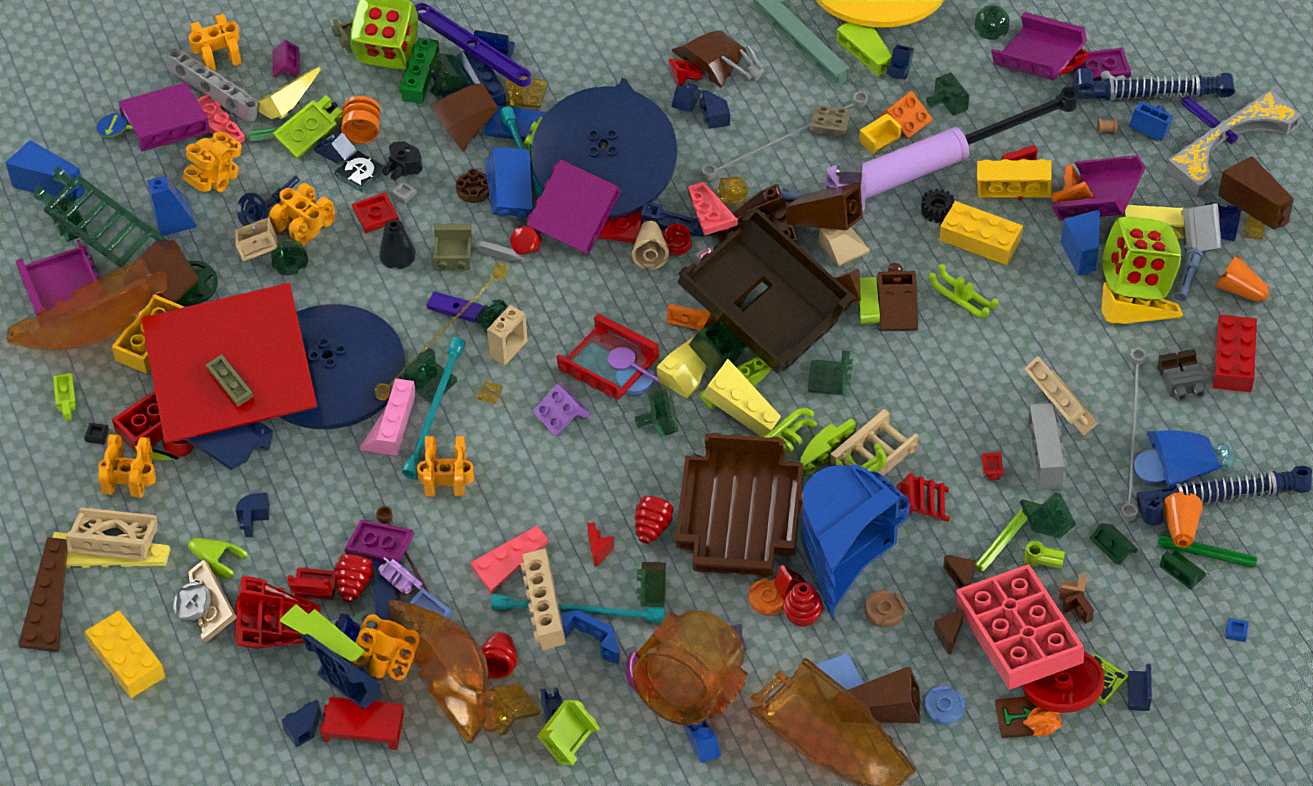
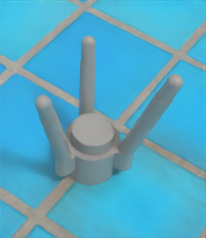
[721,45,765,81]

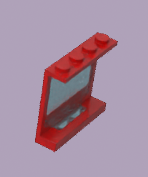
[556,313,660,400]

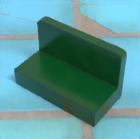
[1090,523,1138,565]
[1160,551,1206,590]

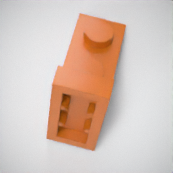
[1051,164,1093,203]
[667,304,717,340]

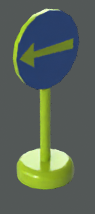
[96,113,133,138]

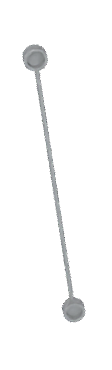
[702,92,868,181]
[1121,348,1146,522]

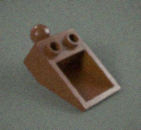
[877,263,918,331]

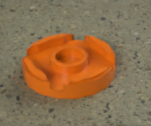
[748,578,784,615]

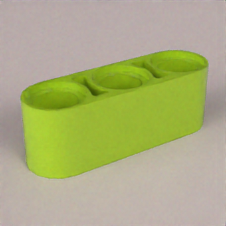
[858,277,880,324]

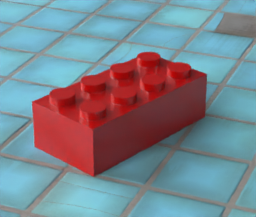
[1213,315,1257,392]
[112,390,164,454]

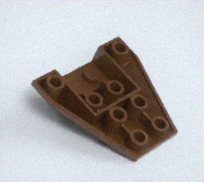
[717,184,798,243]

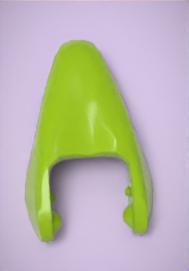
[188,538,248,579]

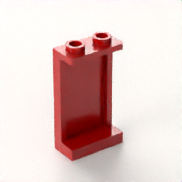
[320,697,404,750]

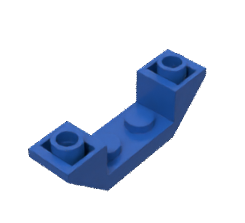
[560,610,620,665]

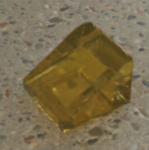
[1244,215,1265,240]

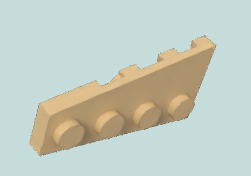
[188,560,237,643]

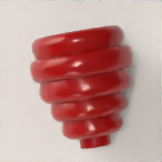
[634,496,674,544]
[335,554,374,602]
[783,582,823,627]
[477,632,518,679]

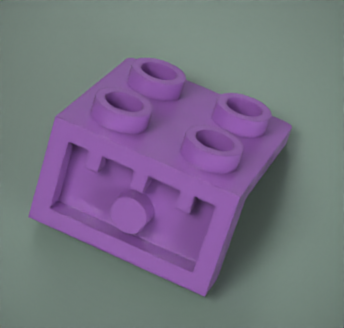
[533,384,591,436]

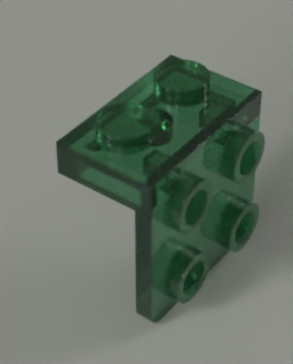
[403,348,457,403]
[808,350,853,395]

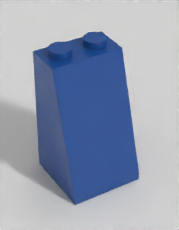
[5,140,85,203]
[485,147,533,218]

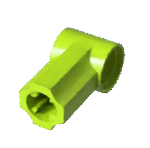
[1024,541,1065,569]

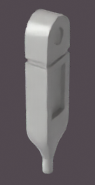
[476,241,525,261]

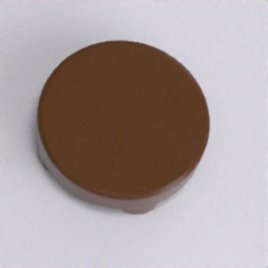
[455,169,489,203]

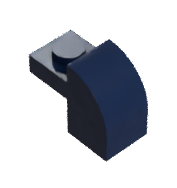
[886,45,914,80]
[235,493,270,537]

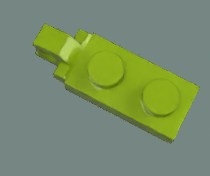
[53,373,76,421]

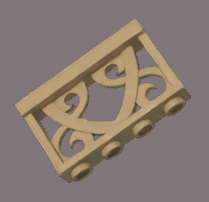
[66,508,158,560]

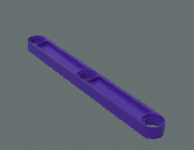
[415,3,531,87]

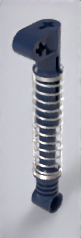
[1072,68,1235,101]
[1136,466,1312,526]

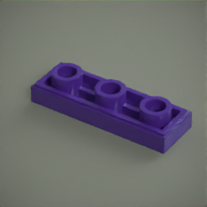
[426,291,486,324]

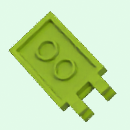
[273,95,343,160]

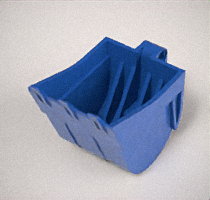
[802,464,910,621]

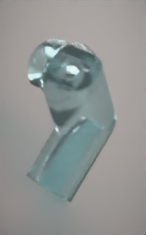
[1215,443,1234,471]

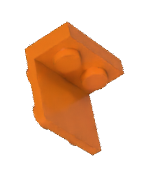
[879,91,932,139]

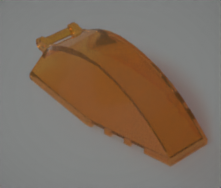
[6,258,168,350]
[388,599,498,744]
[748,658,916,786]

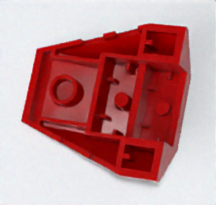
[234,575,320,649]

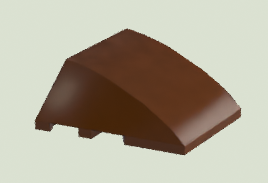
[672,31,746,88]
[432,83,498,152]
[122,240,199,303]

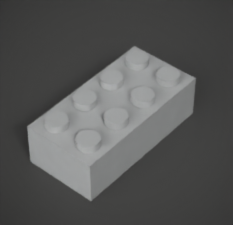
[1027,403,1067,491]

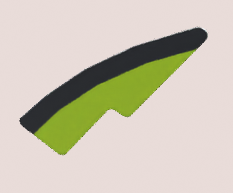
[134,449,179,460]

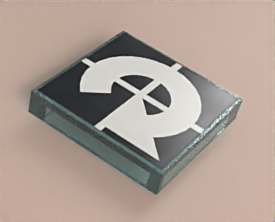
[334,150,384,192]

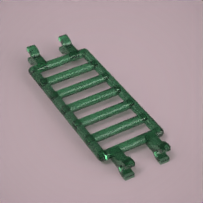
[33,166,168,272]

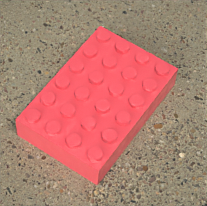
[956,564,1084,690]

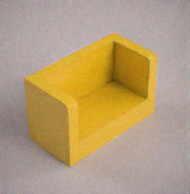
[859,113,901,154]

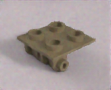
[810,105,851,138]

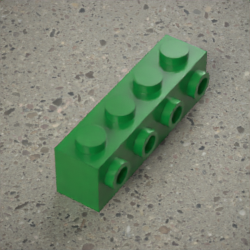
[399,37,440,104]

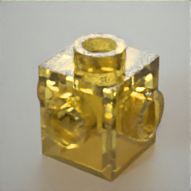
[718,176,748,204]

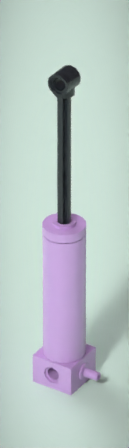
[825,87,1079,211]

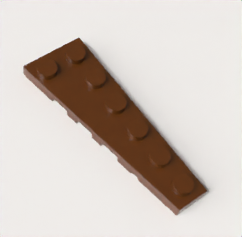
[18,537,68,652]

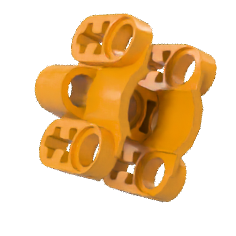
[188,14,241,71]
[183,132,242,192]
[269,183,335,249]
[98,434,156,498]
[417,436,475,497]
[353,614,420,680]

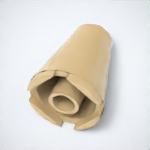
[632,221,669,270]

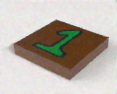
[995,696,1037,739]

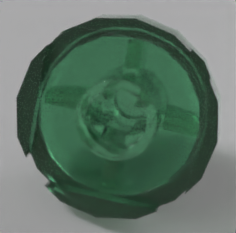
[974,5,1009,40]
[271,238,308,275]
[475,299,509,336]

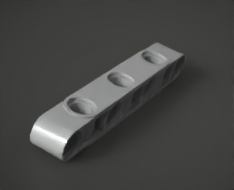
[166,48,259,122]

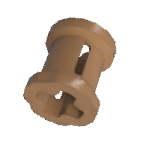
[1097,118,1118,134]

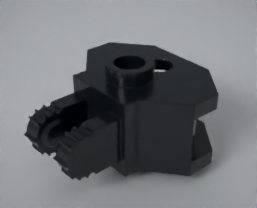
[381,141,423,181]

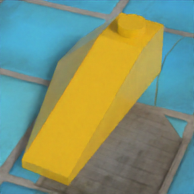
[1101,282,1183,324]

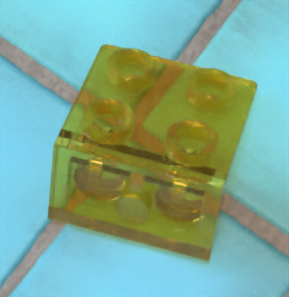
[505,77,547,108]
[479,684,541,735]

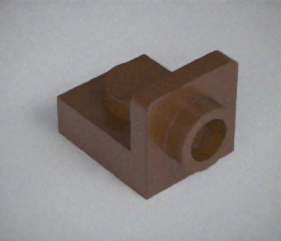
[1063,592,1094,624]

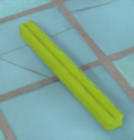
[975,500,1037,572]

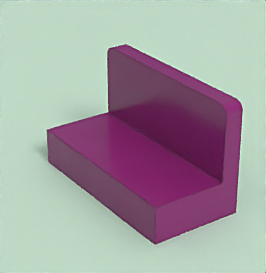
[272,40,300,78]

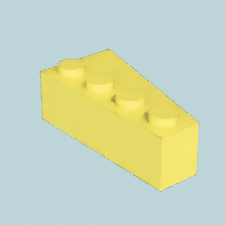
[1111,205,1186,239]
[702,359,781,437]

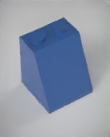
[1061,210,1100,275]

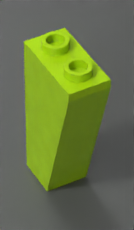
[836,22,892,77]

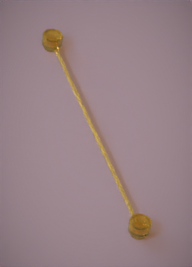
[375,263,508,400]

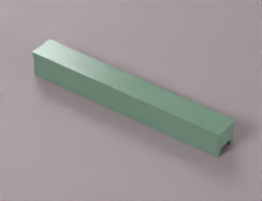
[750,0,850,87]

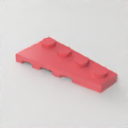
[197,93,245,143]
[688,182,738,235]
[470,526,548,594]

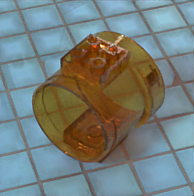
[633,610,748,726]

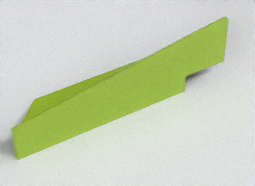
[280,604,365,662]

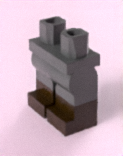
[1157,349,1205,402]

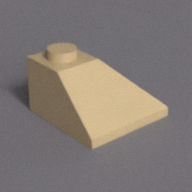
[819,227,870,267]

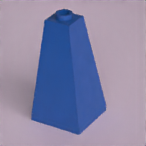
[147,176,196,237]

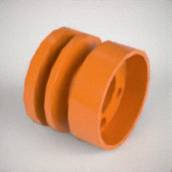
[341,96,380,144]

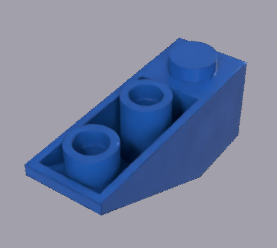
[678,706,721,763]

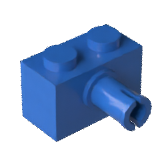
[1129,101,1174,141]

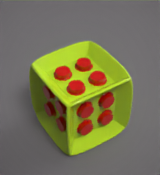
[350,0,418,69]
[1102,217,1181,300]

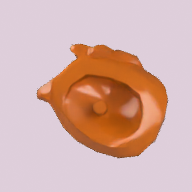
[1023,707,1063,737]

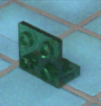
[1020,492,1076,539]

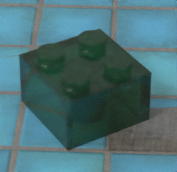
[689,321,747,373]

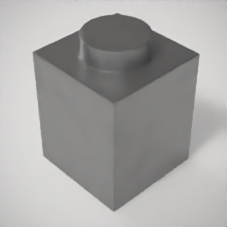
[836,157,863,184]

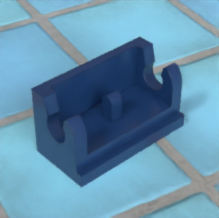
[540,688,563,723]

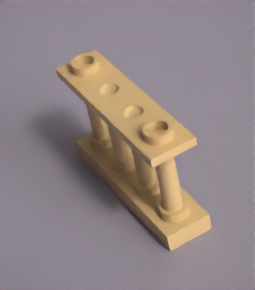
[1024,356,1098,436]
[830,409,918,476]

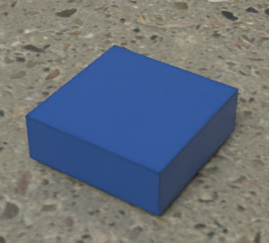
[1225,618,1249,642]

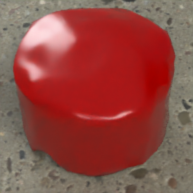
[664,224,692,256]
[510,226,542,254]
[163,440,194,457]

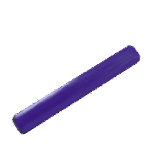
[1181,96,1238,144]

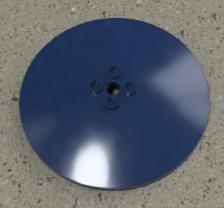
[531,86,677,219]
[280,304,405,429]

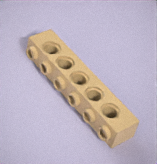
[520,548,566,650]

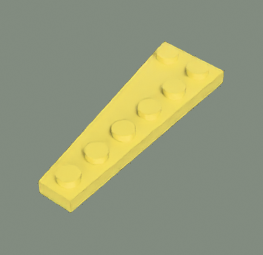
[52,532,170,568]

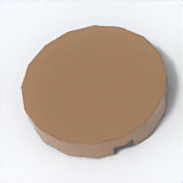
[865,590,905,628]

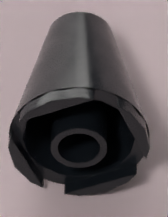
[379,220,416,269]

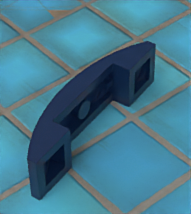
[641,202,712,236]
[372,560,396,626]

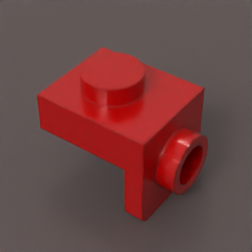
[981,452,1005,480]

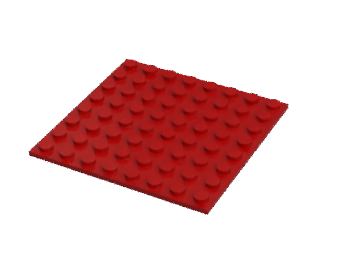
[141,282,317,444]

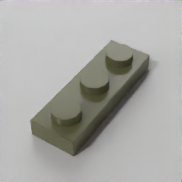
[206,355,254,407]

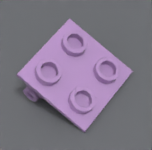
[378,557,423,594]

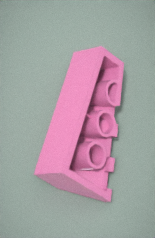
[359,378,416,456]

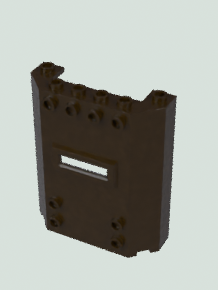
[677,208,855,374]

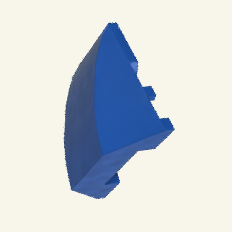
[1147,430,1220,488]

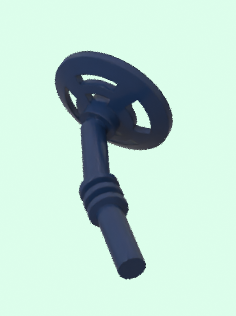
[237,176,300,229]

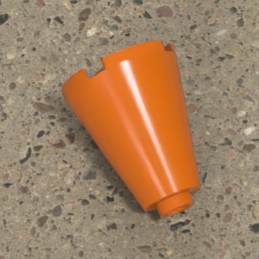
[1216,255,1271,303]
[1164,492,1203,548]

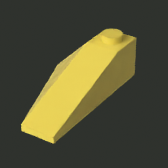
[258,67,321,120]
[657,334,718,399]

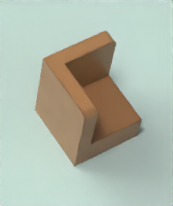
[1059,574,1087,599]

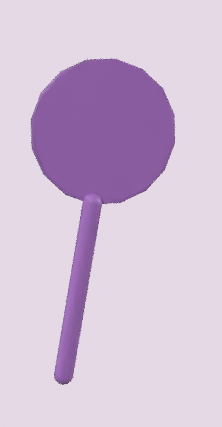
[607,347,660,382]

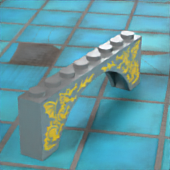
[1166,89,1302,197]

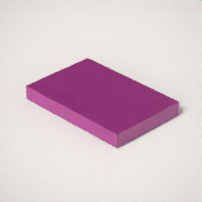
[1074,47,1131,81]
[344,520,414,563]

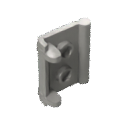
[1181,203,1222,251]

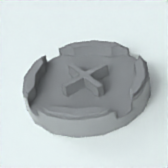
[173,582,211,621]

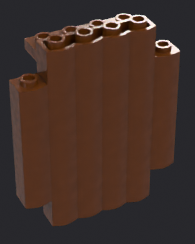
[675,433,804,577]

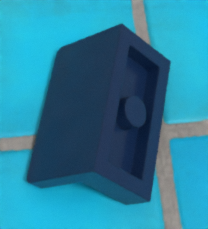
[1128,664,1152,711]

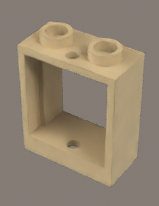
[235,217,278,261]
[487,305,528,366]

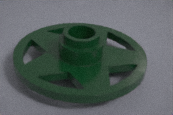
[176,261,218,306]

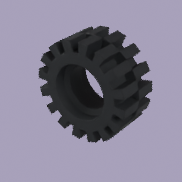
[921,188,955,223]

